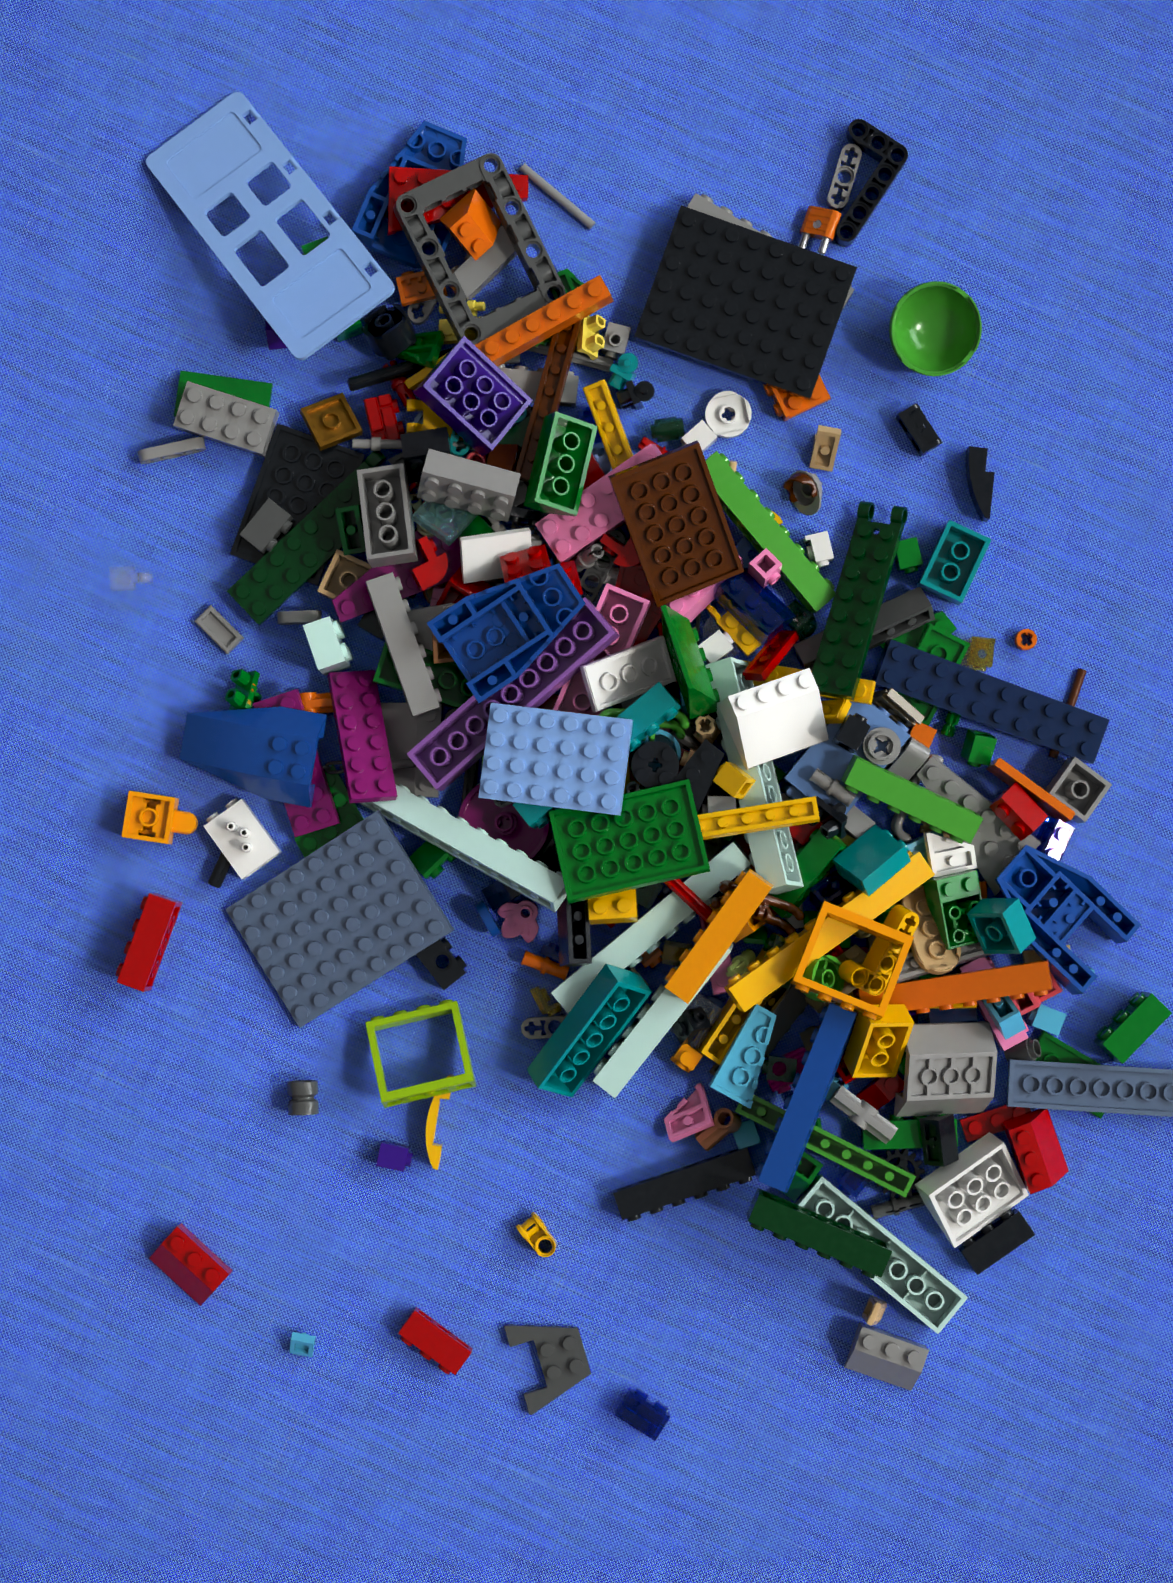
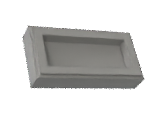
[195,605,244,654]

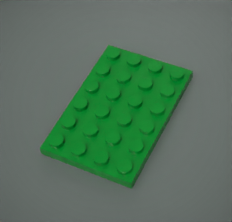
[549,779,710,904]

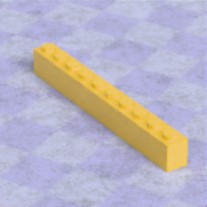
[724,850,935,1012]

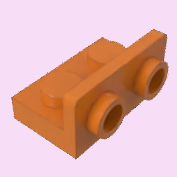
[396,271,448,306]

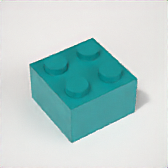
[967,898,1036,954]

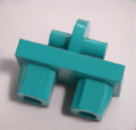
[608,353,638,390]

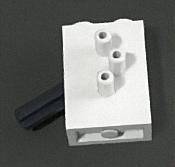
[203,798,282,888]

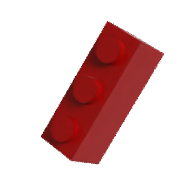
[398,1307,473,1375]

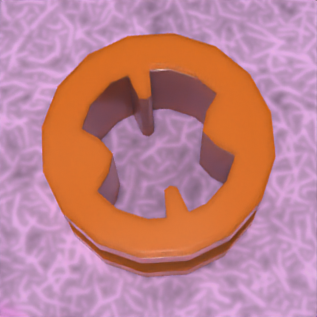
[1014,629,1037,651]

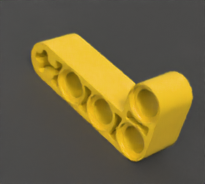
[838,905,919,996]

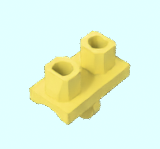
[576,314,606,360]

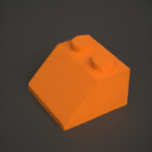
[439,188,501,261]

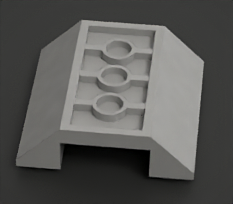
[894,1021,997,1117]

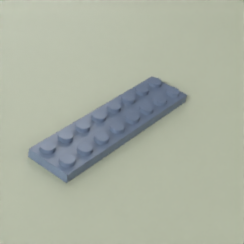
[1006,1059,1173,1117]

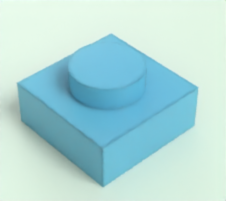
[289,1332,316,1358]

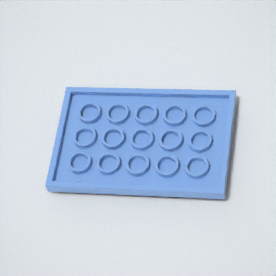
[478,703,633,816]

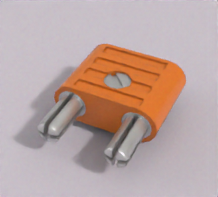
[798,206,842,255]

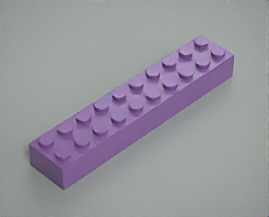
[407,597,620,791]

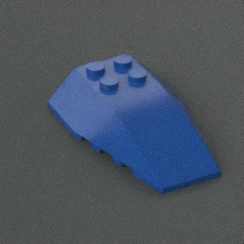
[352,120,467,268]
[427,563,586,703]
[180,706,327,808]

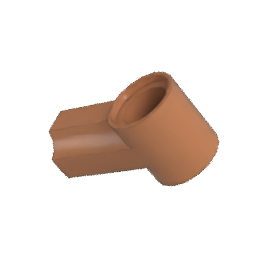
[695,1108,741,1151]

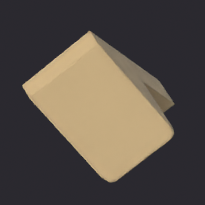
[809,425,841,472]

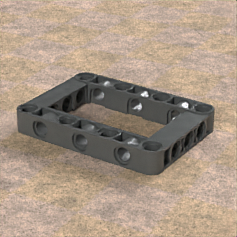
[393,153,566,345]

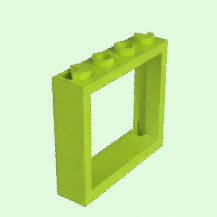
[365,999,476,1108]

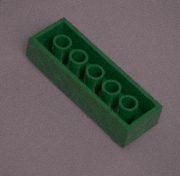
[747,1188,892,1279]

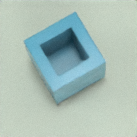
[1027,1004,1067,1036]

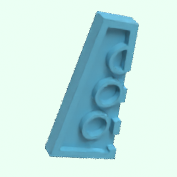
[709,1004,777,1109]

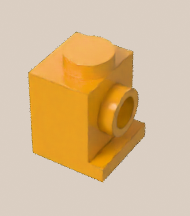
[670,1044,703,1073]

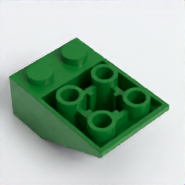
[923,870,982,950]

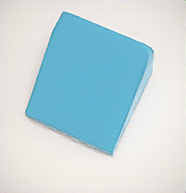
[733,1119,761,1150]

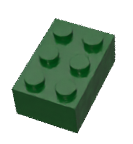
[1094,991,1172,1064]

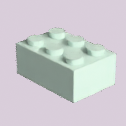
[303,616,353,676]

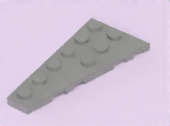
[916,754,1041,896]

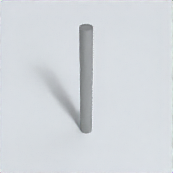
[519,163,596,229]

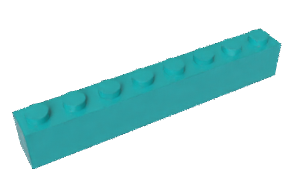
[513,682,681,830]

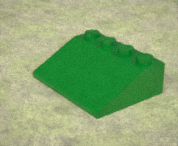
[661,605,720,719]

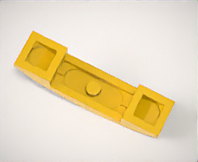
[426,1074,454,1170]

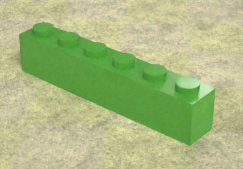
[841,754,984,844]

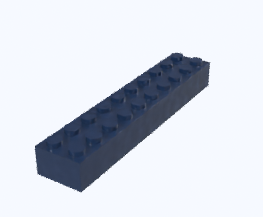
[872,639,1109,764]

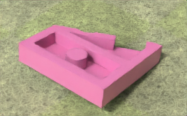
[664,1083,715,1143]

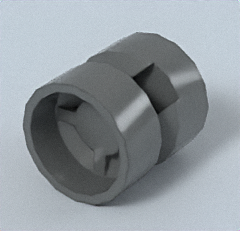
[287,1080,319,1115]

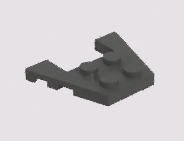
[504,1324,591,1415]

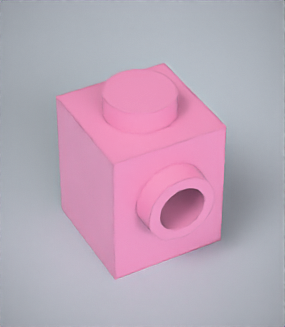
[747,548,782,588]

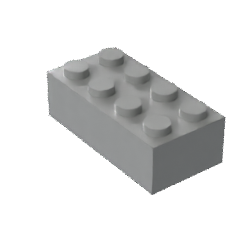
[173,381,280,457]
[417,449,521,522]
[357,463,418,568]

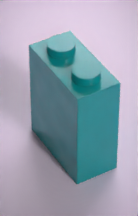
[833,825,911,896]

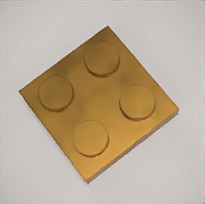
[300,393,363,451]

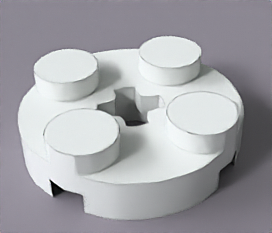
[705,391,752,438]

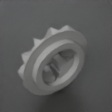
[863,727,901,765]

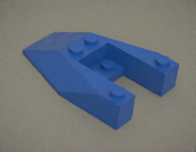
[995,845,1141,995]

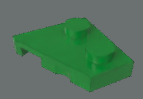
[397,330,445,368]

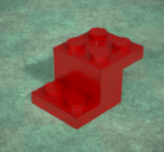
[499,544,583,595]

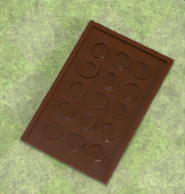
[608,440,744,607]

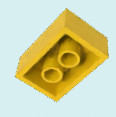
[843,1004,914,1078]

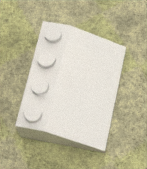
[718,668,829,770]
[915,1132,1029,1248]

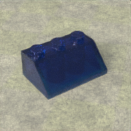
[714,568,796,646]

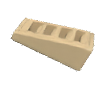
[862,1296,887,1326]

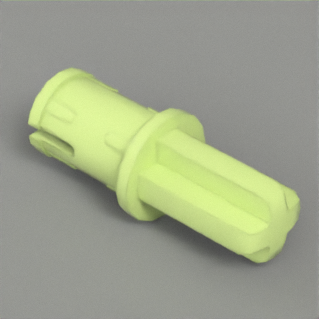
[726,949,756,977]

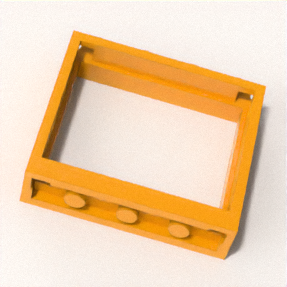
[791,901,914,1021]

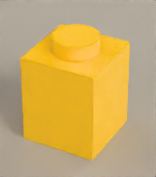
[713,761,756,799]

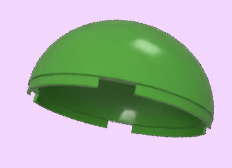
[889,281,982,376]

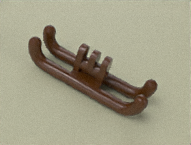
[711,880,804,936]

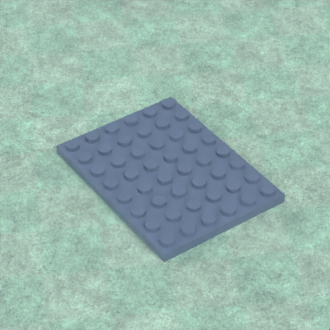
[225,810,454,1028]

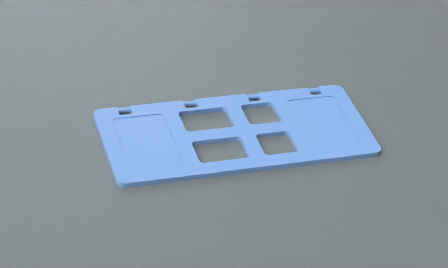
[146,92,395,360]

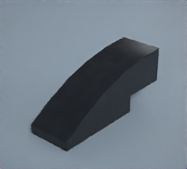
[965,446,995,522]

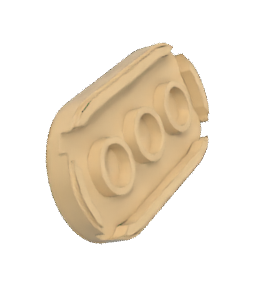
[900,885,961,975]

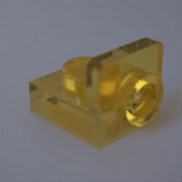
[530,986,561,1017]

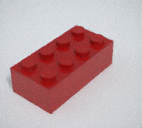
[116,893,183,992]

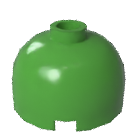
[802,955,845,1003]

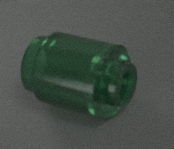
[650,416,685,443]

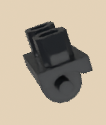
[616,380,655,410]
[808,796,848,839]

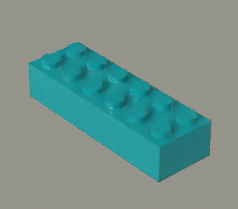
[527,964,652,1097]

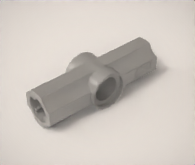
[829,1085,898,1144]

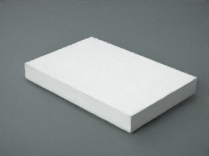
[459,527,532,584]

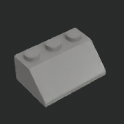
[844,1322,929,1391]

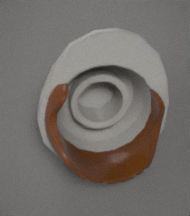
[783,470,823,515]

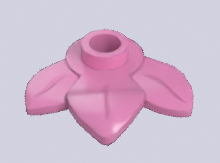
[497,900,539,943]

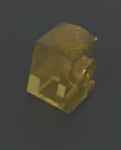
[966,636,996,672]

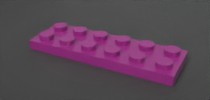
[328,670,397,803]
[252,689,340,837]

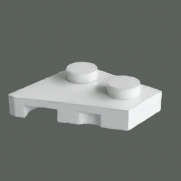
[923,832,977,878]

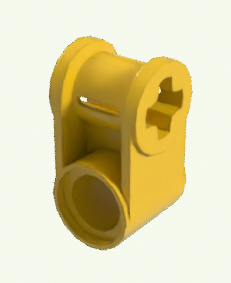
[516,1212,557,1257]

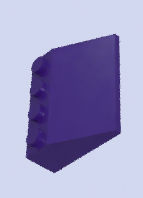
[413,336,533,456]

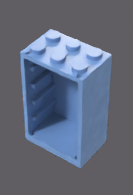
[781,702,911,815]

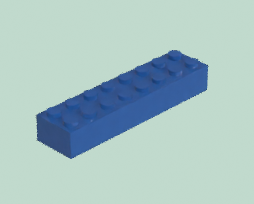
[756,1003,858,1193]

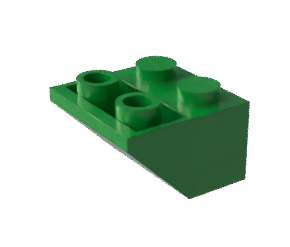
[409,841,456,879]
[764,1151,823,1201]

